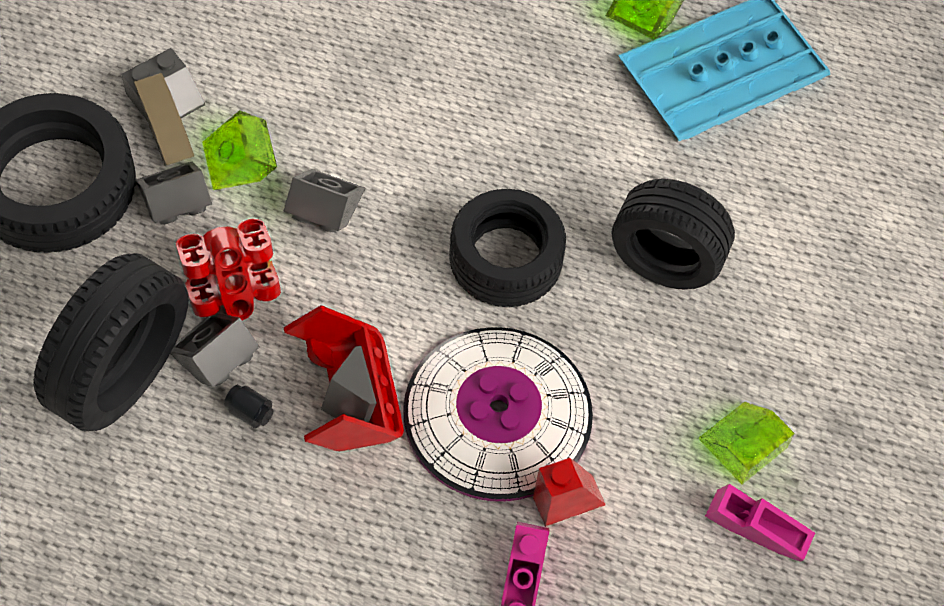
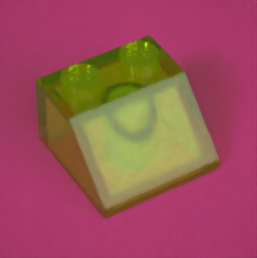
[605,0,684,40]
[202,110,277,190]
[698,402,795,485]

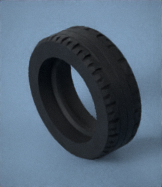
[0,93,136,253]
[33,253,189,431]

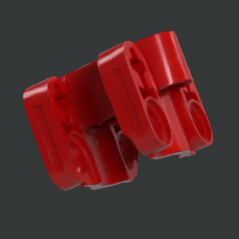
[176,219,281,321]

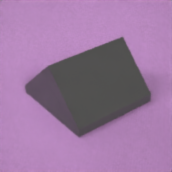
[321,346,376,423]

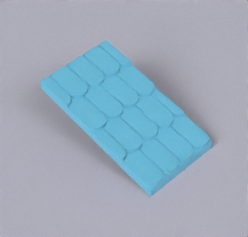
[618,0,830,142]

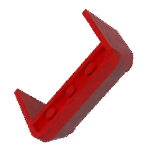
[283,305,404,452]

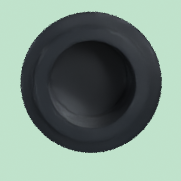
[224,384,273,428]

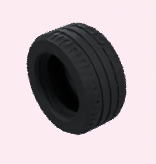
[611,178,735,290]
[449,189,566,307]

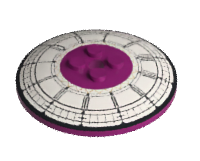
[403,327,593,501]

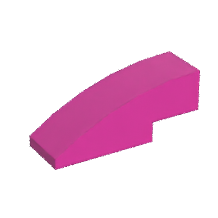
[705,484,815,562]

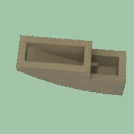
[134,73,194,166]

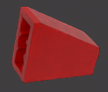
[533,457,605,527]

